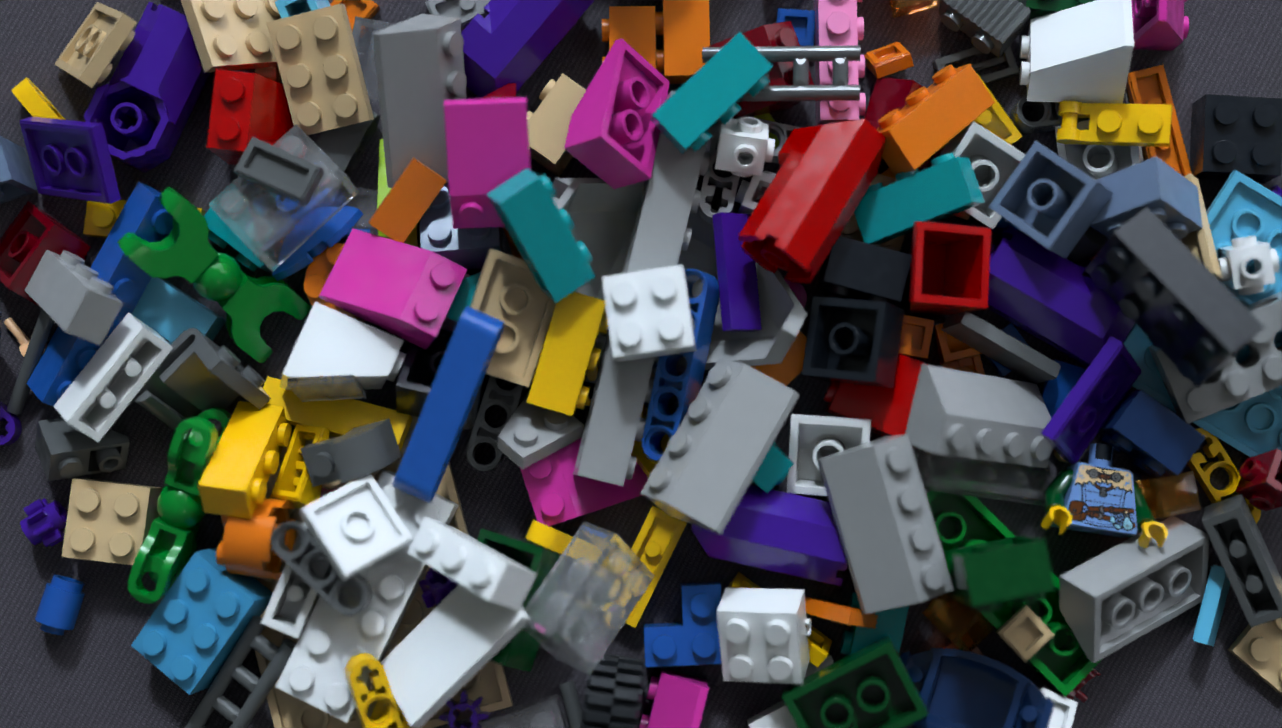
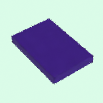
[20,116,121,204]
[1041,336,1142,465]

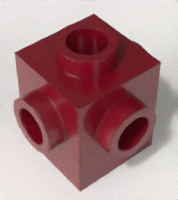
[1236,449,1282,511]

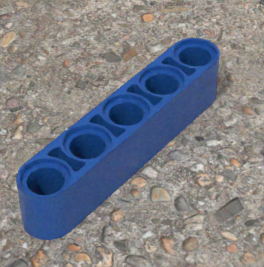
[642,269,720,461]
[392,306,505,503]

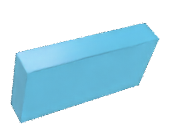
[1192,565,1230,647]

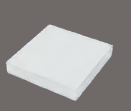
[299,474,413,582]

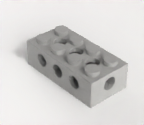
[1148,291,1282,424]

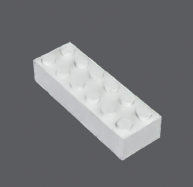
[275,470,459,723]

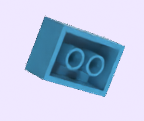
[131,547,273,695]

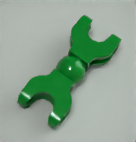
[117,187,312,363]
[128,408,232,604]

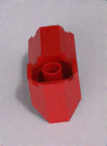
[738,119,886,283]

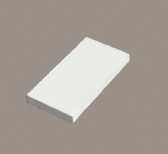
[380,584,531,728]

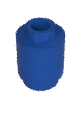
[35,575,85,635]

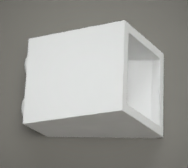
[1020,0,1134,104]
[280,302,406,390]

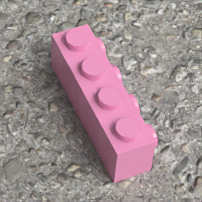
[814,0,866,125]

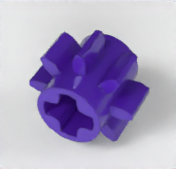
[20,498,67,547]
[419,568,459,608]
[439,690,490,728]

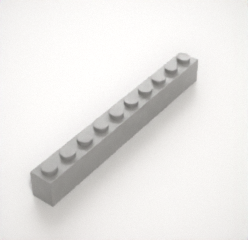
[573,91,719,486]

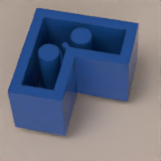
[644,582,722,667]

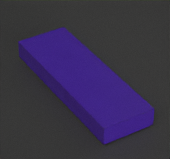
[712,212,762,332]

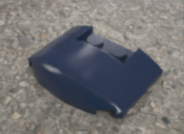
[900,648,1055,728]

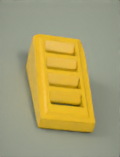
[270,424,330,509]

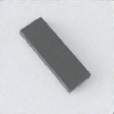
[941,311,1061,384]

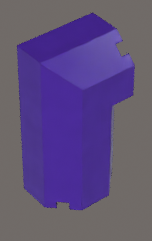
[461,0,596,99]
[84,2,211,173]
[987,225,1135,367]
[689,484,848,586]

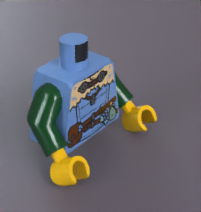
[1041,443,1168,548]

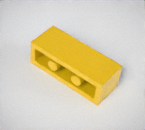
[527,291,609,416]
[198,401,292,519]

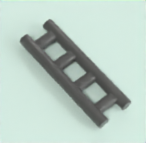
[702,45,860,102]
[185,616,296,728]

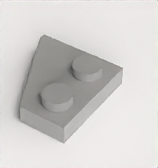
[497,390,584,470]

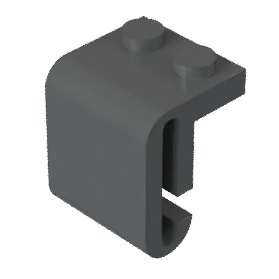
[133,328,271,436]

